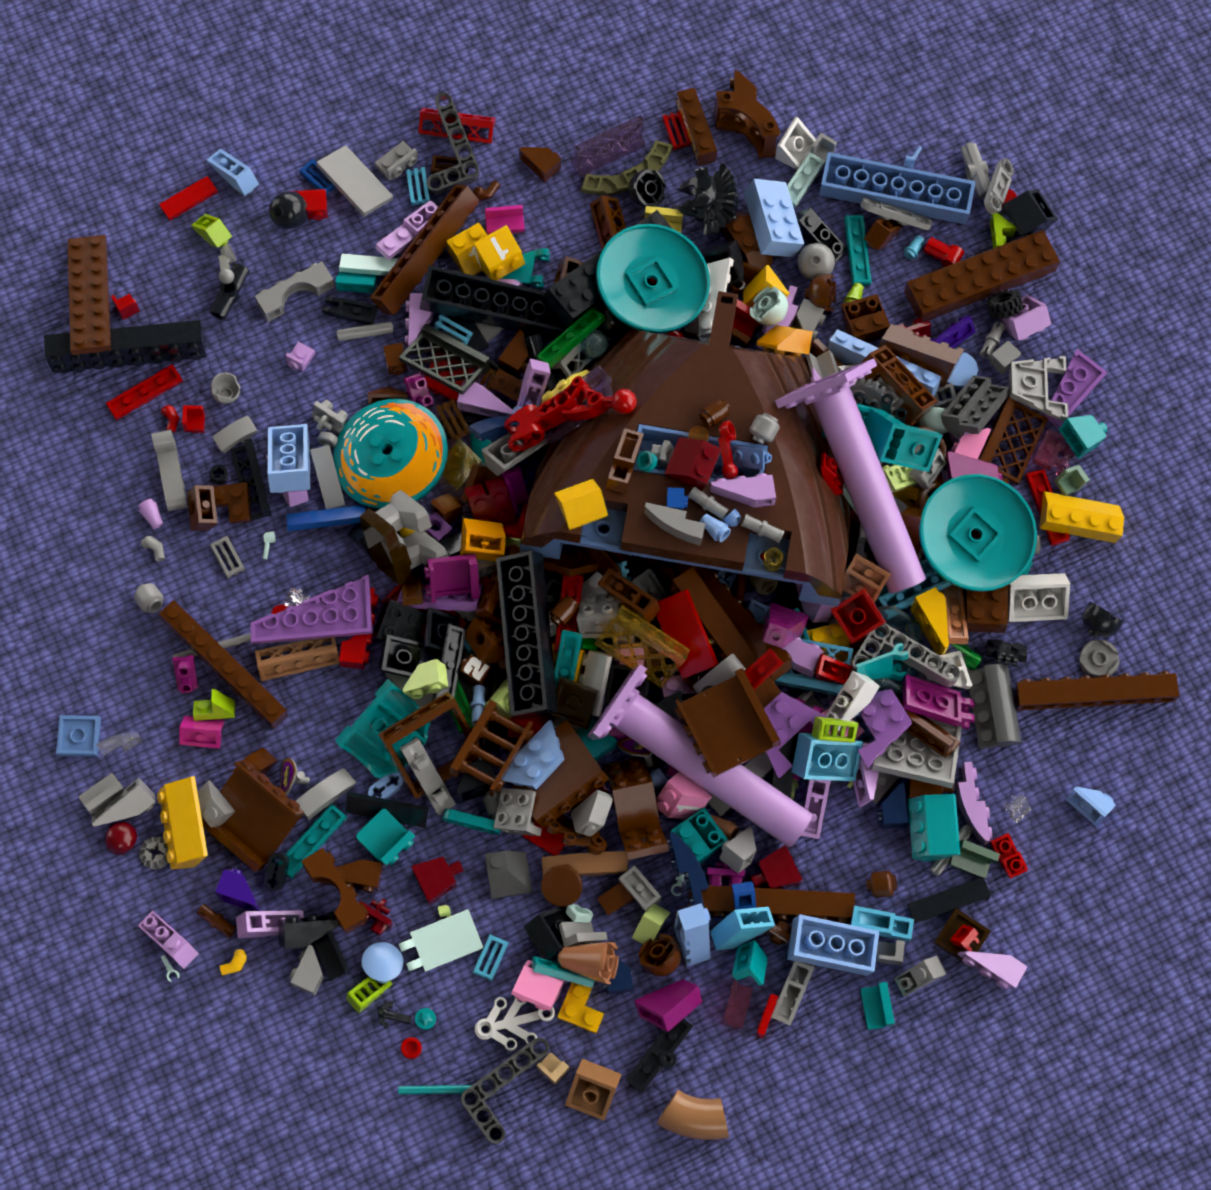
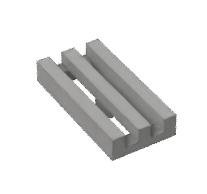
[209,536,246,579]

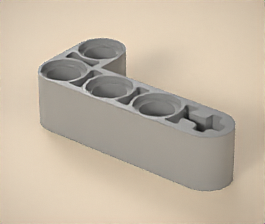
[151,430,188,512]

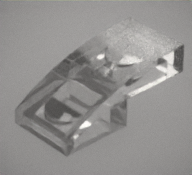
[96,732,142,756]

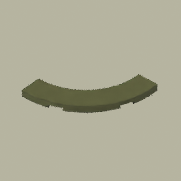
[581,140,673,195]

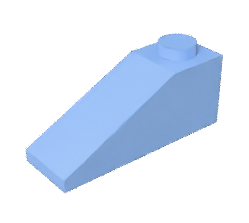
[207,149,259,196]

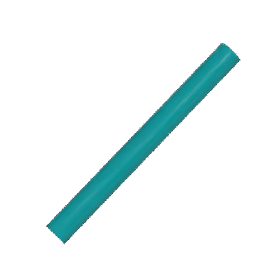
[398,1085,484,1095]

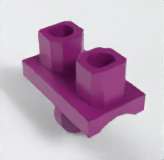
[404,372,433,407]
[173,655,198,693]
[706,861,745,887]

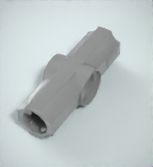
[960,142,990,199]

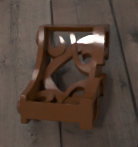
[713,91,780,159]

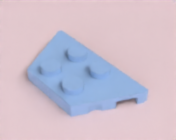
[496,720,565,790]

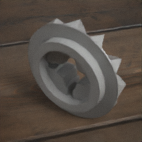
[139,837,168,869]

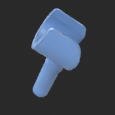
[903,146,922,168]

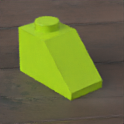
[191,214,232,248]

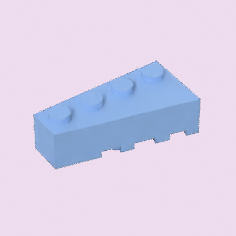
[674,903,711,967]

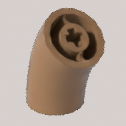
[656,1090,729,1140]

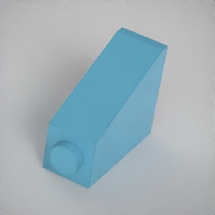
[710,907,775,950]

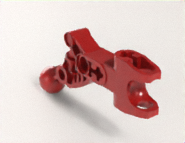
[504,376,637,452]

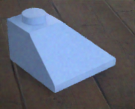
[1065,787,1116,827]

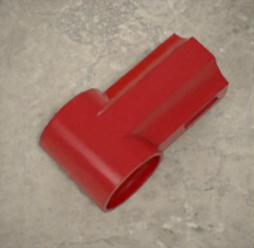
[923,237,964,267]

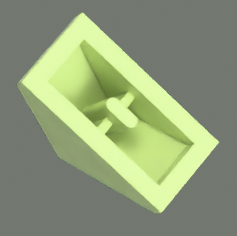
[632,904,670,944]

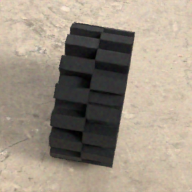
[986,289,1024,320]

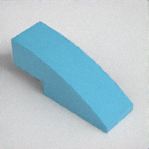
[851,906,914,942]

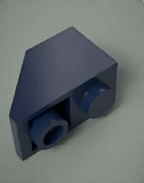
[602,960,633,995]

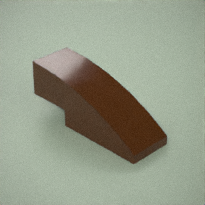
[606,428,644,494]

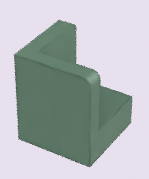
[1054,465,1090,496]

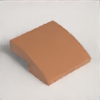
[842,554,891,603]

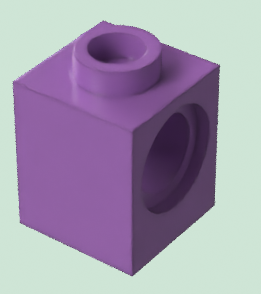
[425,512,452,542]

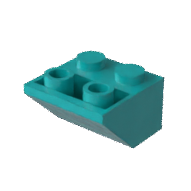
[671,808,728,864]

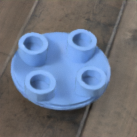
[361,942,403,984]

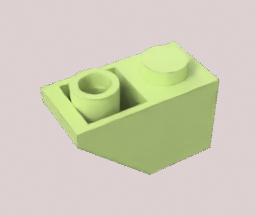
[403,659,448,699]

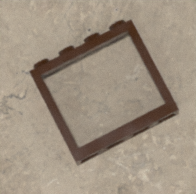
[378,692,481,799]

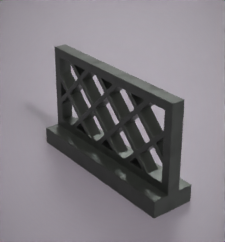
[399,324,489,395]

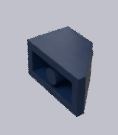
[877,783,908,829]

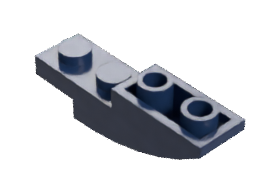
[468,416,519,442]
[666,832,708,908]

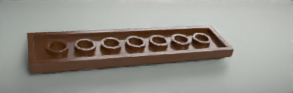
[67,235,111,355]

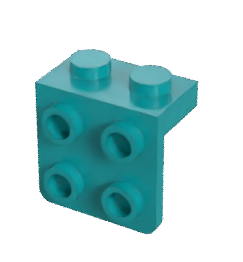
[356,809,415,866]

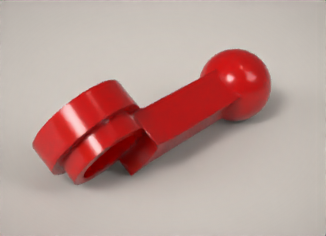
[718,420,738,479]

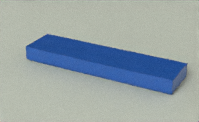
[286,505,366,531]

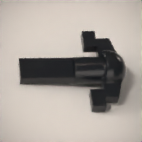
[378,1001,412,1029]

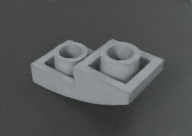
[213,416,258,453]

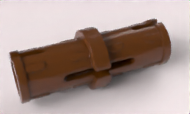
[196,903,237,939]

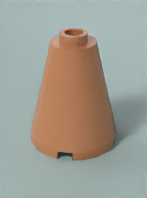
[558,942,619,984]

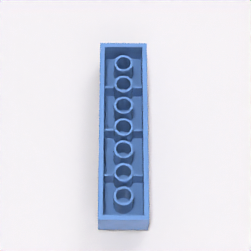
[819,152,976,225]

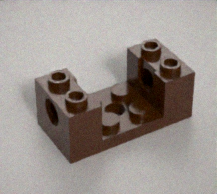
[858,345,938,426]

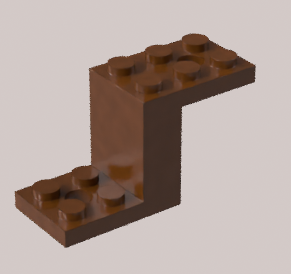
[603,757,669,860]

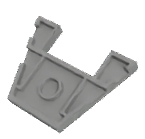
[1009,356,1068,422]

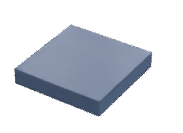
[56,715,101,757]

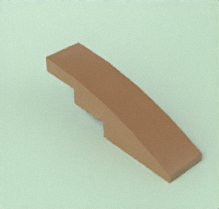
[542,851,629,877]

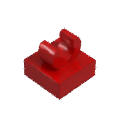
[950,924,979,952]

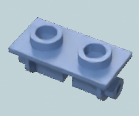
[731,445,772,470]

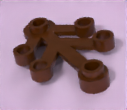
[547,807,607,855]

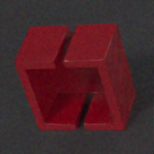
[464,476,516,524]

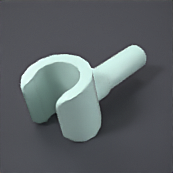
[262,532,276,560]
[161,955,180,982]

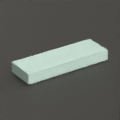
[787,152,826,208]
[339,254,398,276]

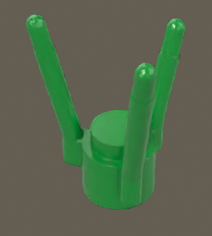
[951,644,982,671]

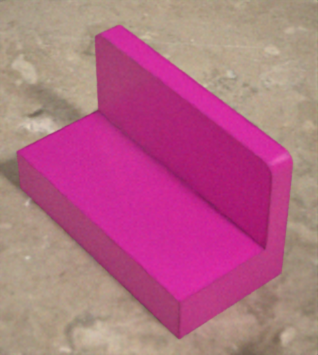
[485,205,525,235]
[179,716,224,749]

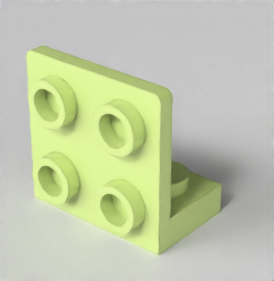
[882,464,918,493]

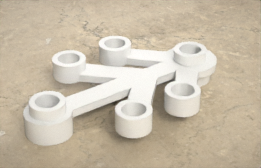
[475,996,555,1052]

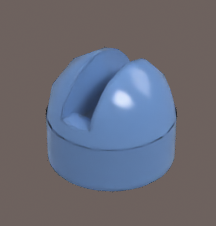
[723,509,741,527]

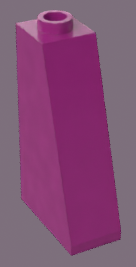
[763,603,809,648]

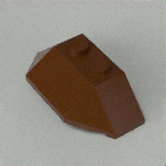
[720,211,774,269]

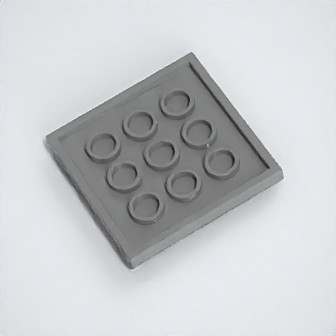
[872,716,962,788]

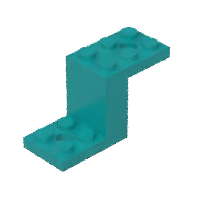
[822,404,942,472]

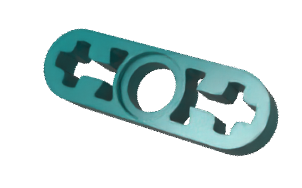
[442,809,500,835]

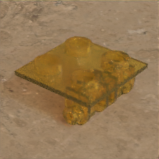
[442,439,483,491]

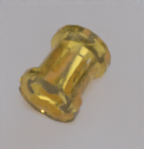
[763,547,783,572]

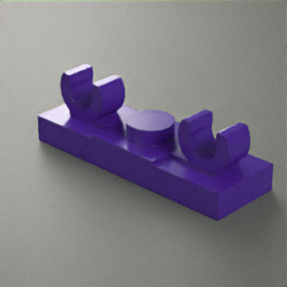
[931,315,976,348]

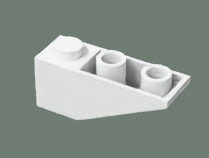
[825,671,880,731]

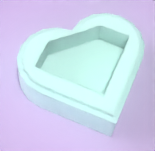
[566,904,593,923]

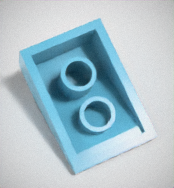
[791,733,863,781]

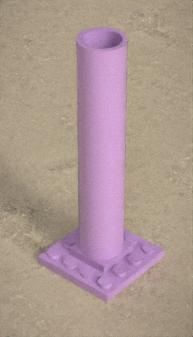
[775,358,926,593]
[586,664,813,848]

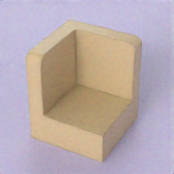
[536,1053,569,1085]

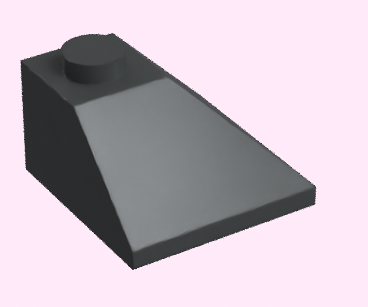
[485,851,532,899]

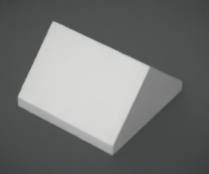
[775,117,816,170]

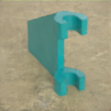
[502,248,550,289]
[855,643,909,681]

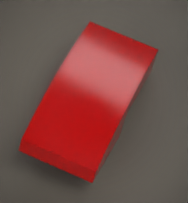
[821,452,844,496]
[989,833,1028,879]

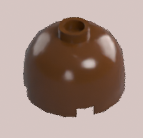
[805,274,836,313]
[638,934,681,977]

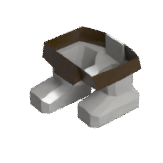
[360,490,449,585]

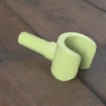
[438,905,452,918]

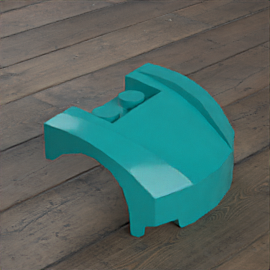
[335,679,430,779]

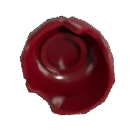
[105,822,138,855]

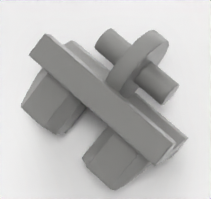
[311,400,348,434]
[651,440,674,470]

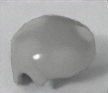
[211,372,240,404]

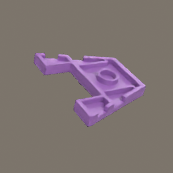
[829,689,912,768]
[764,692,832,778]

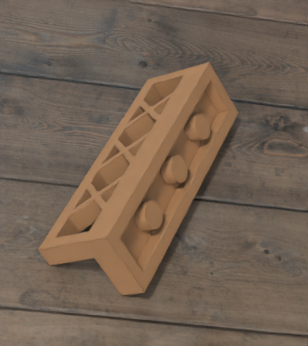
[255,637,340,681]

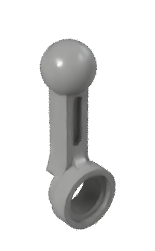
[218,244,236,284]

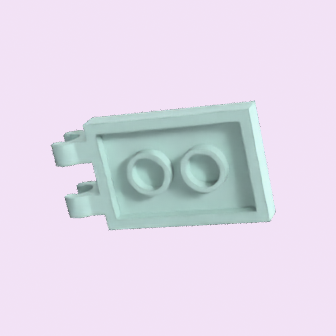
[399,909,483,972]

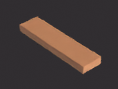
[942,585,969,644]

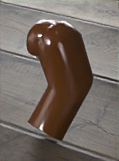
[473,180,500,200]

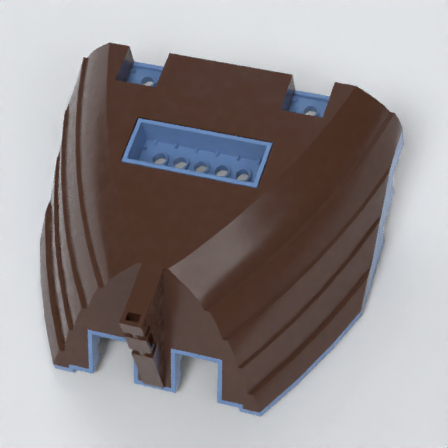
[520,291,852,607]

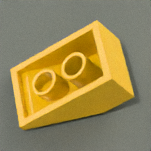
[910,587,949,655]

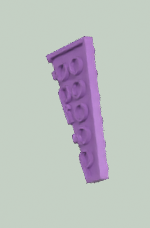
[250,574,372,644]

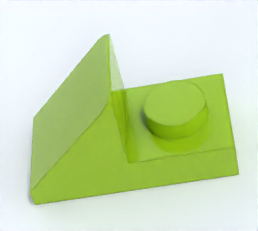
[989,213,1016,249]
[193,689,235,721]

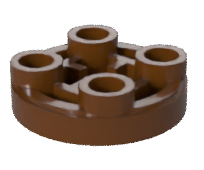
[541,864,583,907]

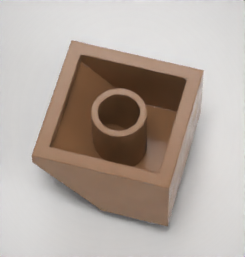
[565,1059,622,1121]

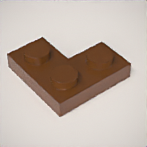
[213,482,250,524]

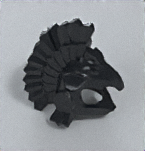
[677,164,739,237]

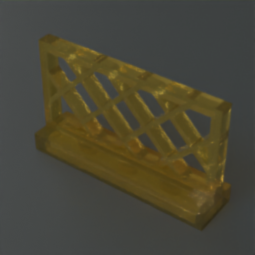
[594,605,690,688]

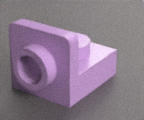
[285,342,315,371]

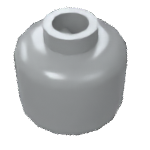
[749,413,780,445]
[134,583,164,613]

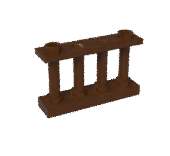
[449,699,534,797]

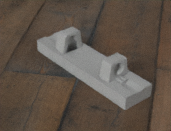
[400,737,456,816]

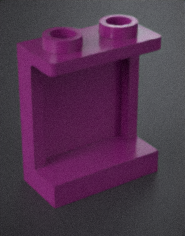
[424,554,480,603]

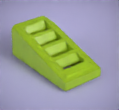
[812,717,858,743]
[346,976,393,1013]

